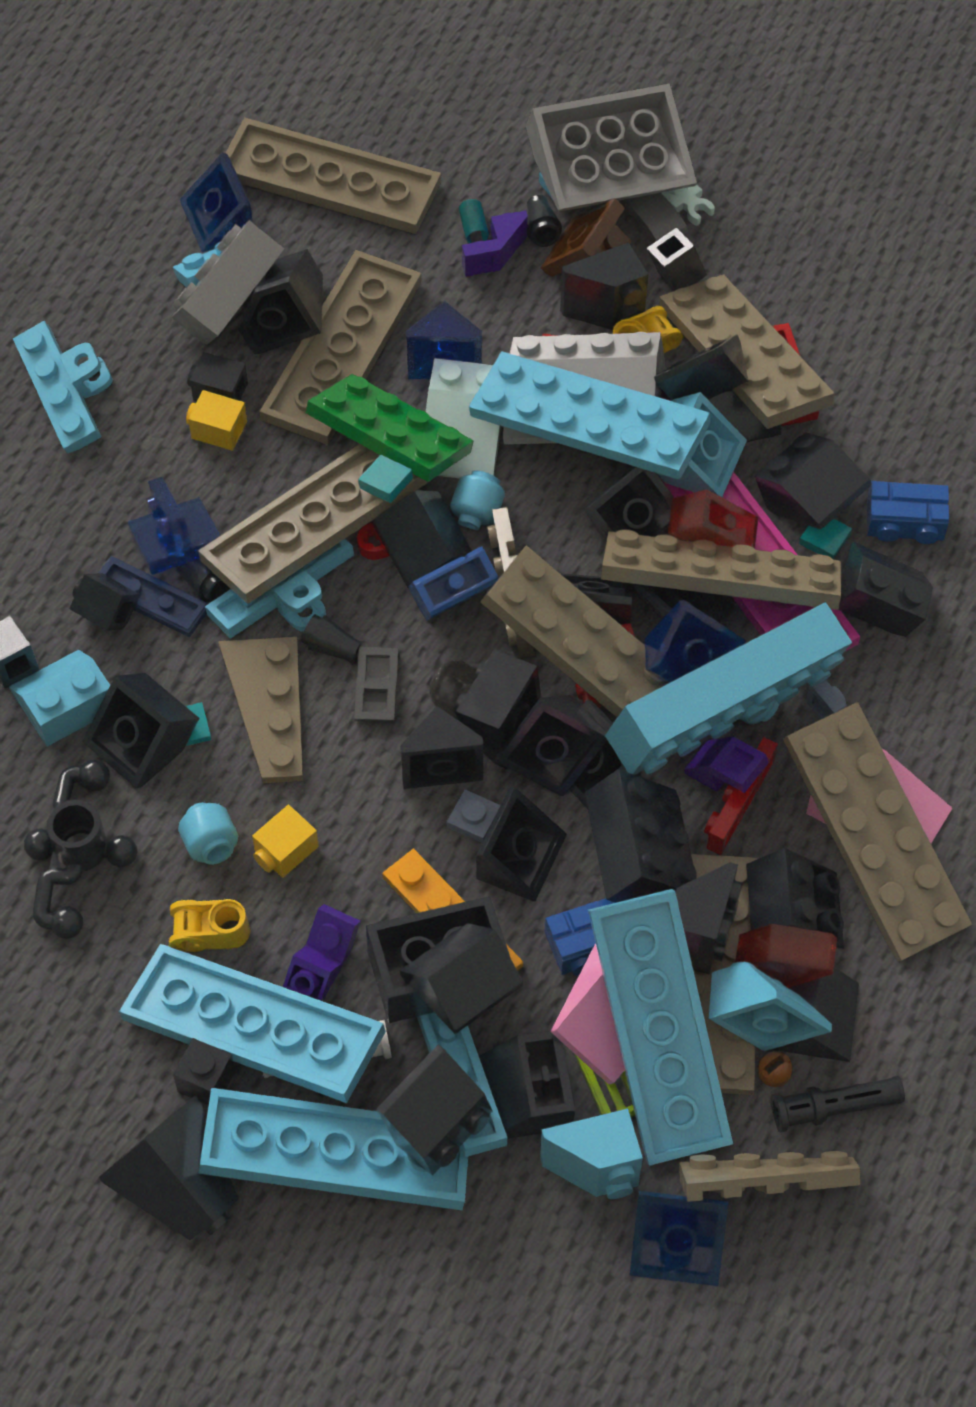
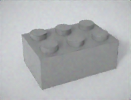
[171,220,284,345]

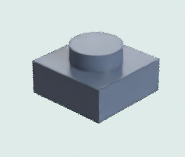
[806,680,847,719]
[446,790,501,843]

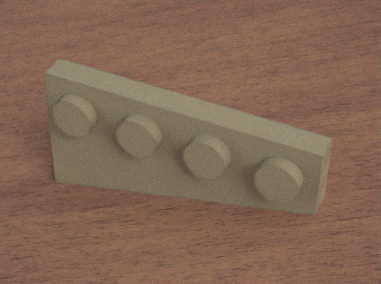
[487,507,535,658]
[218,637,303,783]
[679,1151,860,1202]

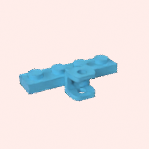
[13,321,113,453]
[205,539,354,639]

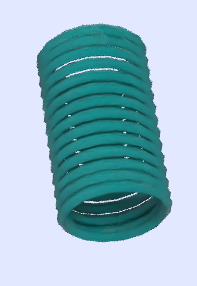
[459,199,489,243]

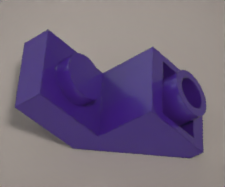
[462,211,528,277]
[684,737,768,793]
[283,904,361,1001]

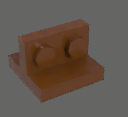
[540,198,632,276]

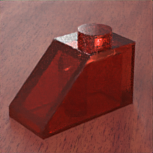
[668,489,759,549]
[735,924,837,988]

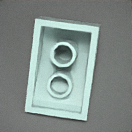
[426,358,502,479]

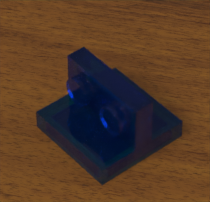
[127,477,221,575]

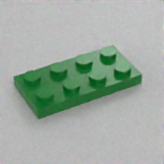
[306,374,474,482]

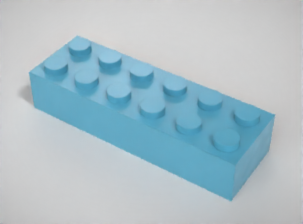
[605,602,852,775]

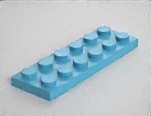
[469,351,711,480]
[588,889,733,1166]
[119,944,386,1103]
[198,1088,468,1210]

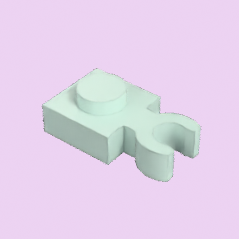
[661,184,715,226]

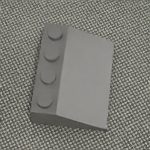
[526,84,697,212]
[503,332,666,444]

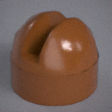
[758,1051,793,1087]

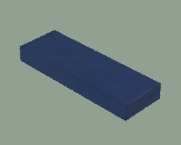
[99,556,209,638]

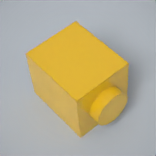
[186,390,247,451]
[252,804,319,878]

